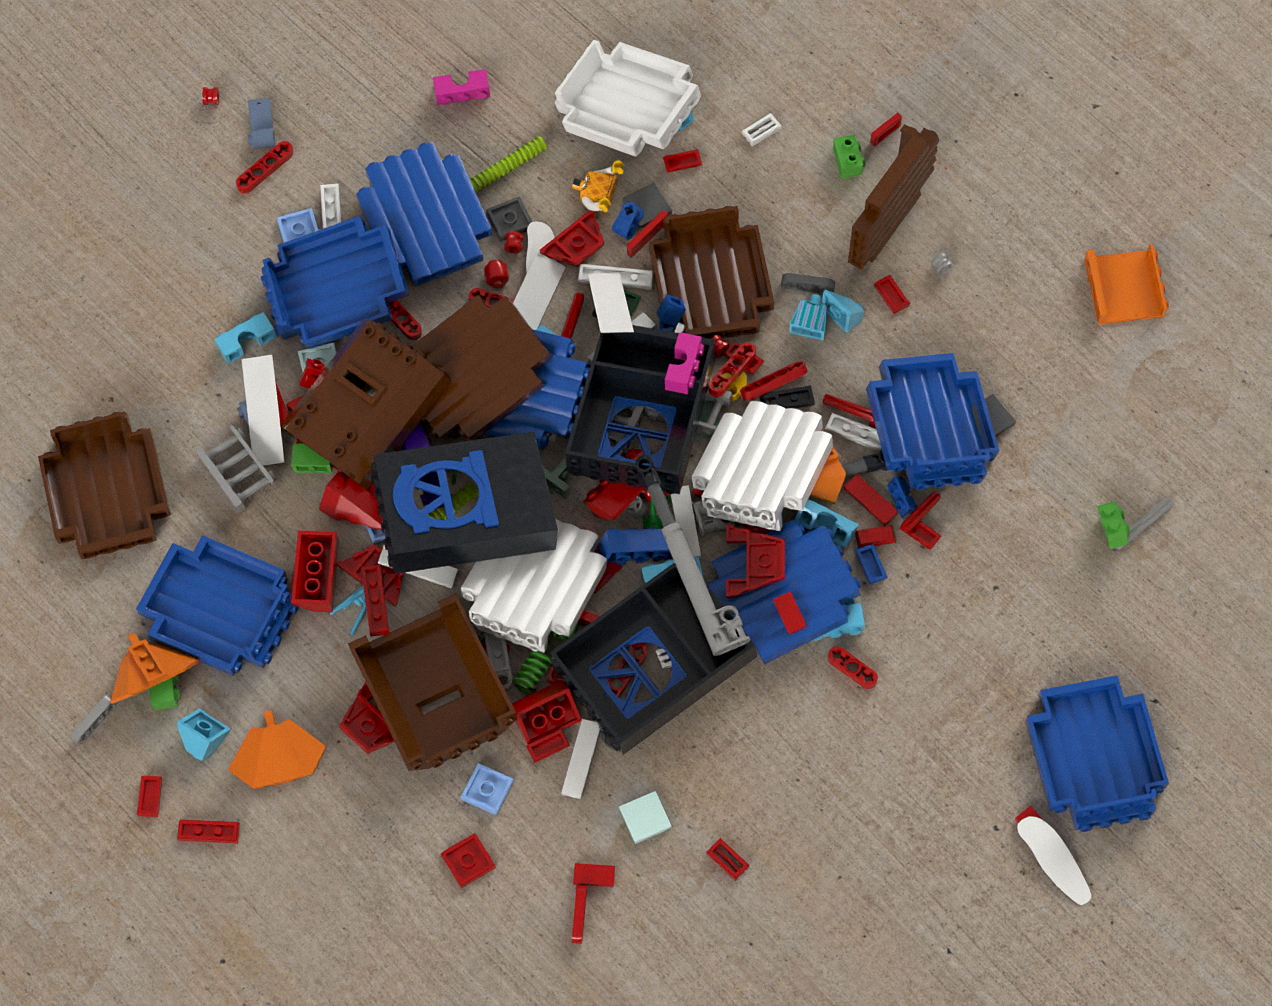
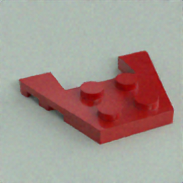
[726,524,785,599]
[339,682,394,754]

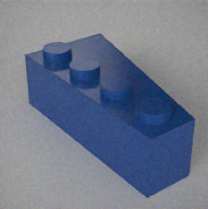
[597,528,673,565]

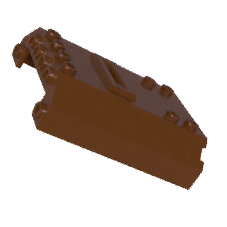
[280,319,451,490]
[348,593,517,771]

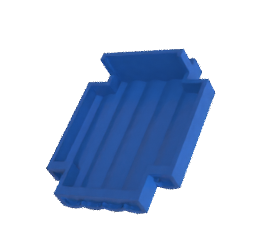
[356,142,492,287]
[261,216,409,348]
[482,329,591,451]
[866,353,999,490]
[707,519,861,665]
[136,535,299,676]
[1025,675,1169,832]

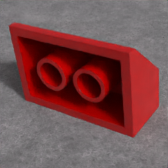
[511,680,582,745]

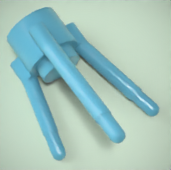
[330,586,367,636]

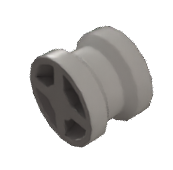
[931,253,954,276]
[626,496,648,518]

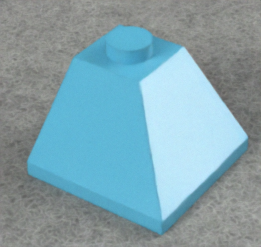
[822,290,864,333]
[177,708,231,761]

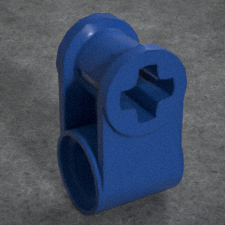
[612,202,644,240]

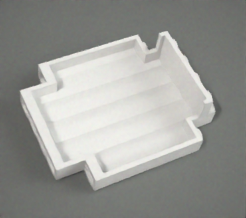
[554,40,701,157]
[692,401,833,531]
[461,519,607,653]

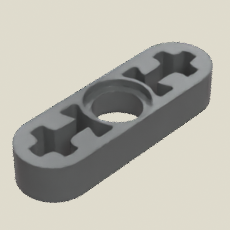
[781,273,835,294]

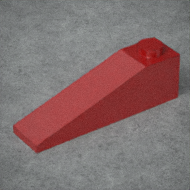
[319,471,382,531]

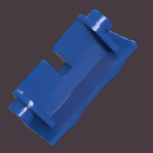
[887,475,917,518]

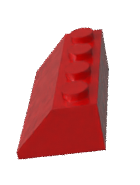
[583,448,645,521]
[291,530,339,612]

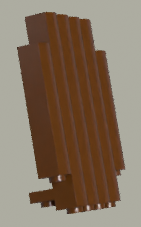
[848,124,939,270]
[649,206,774,339]
[412,295,553,441]
[38,411,171,559]

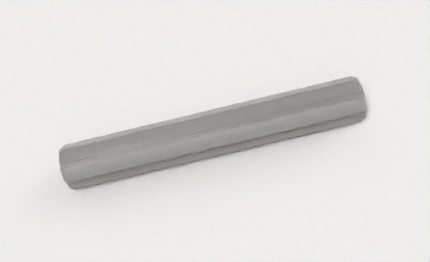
[1116,497,1173,550]

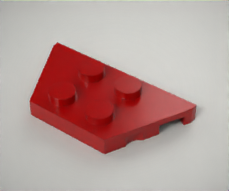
[540,210,604,267]
[336,544,404,607]

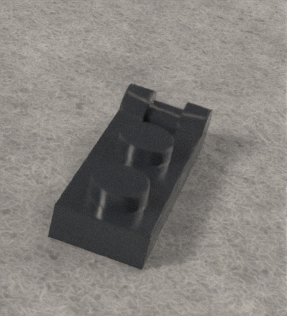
[759,385,815,409]

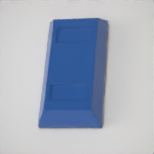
[855,544,888,585]

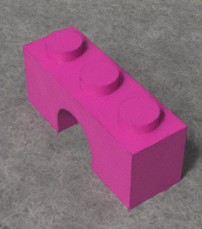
[433,69,490,105]
[665,332,704,394]

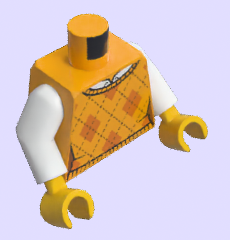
[572,160,625,213]

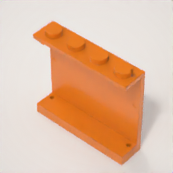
[1084,243,1169,324]

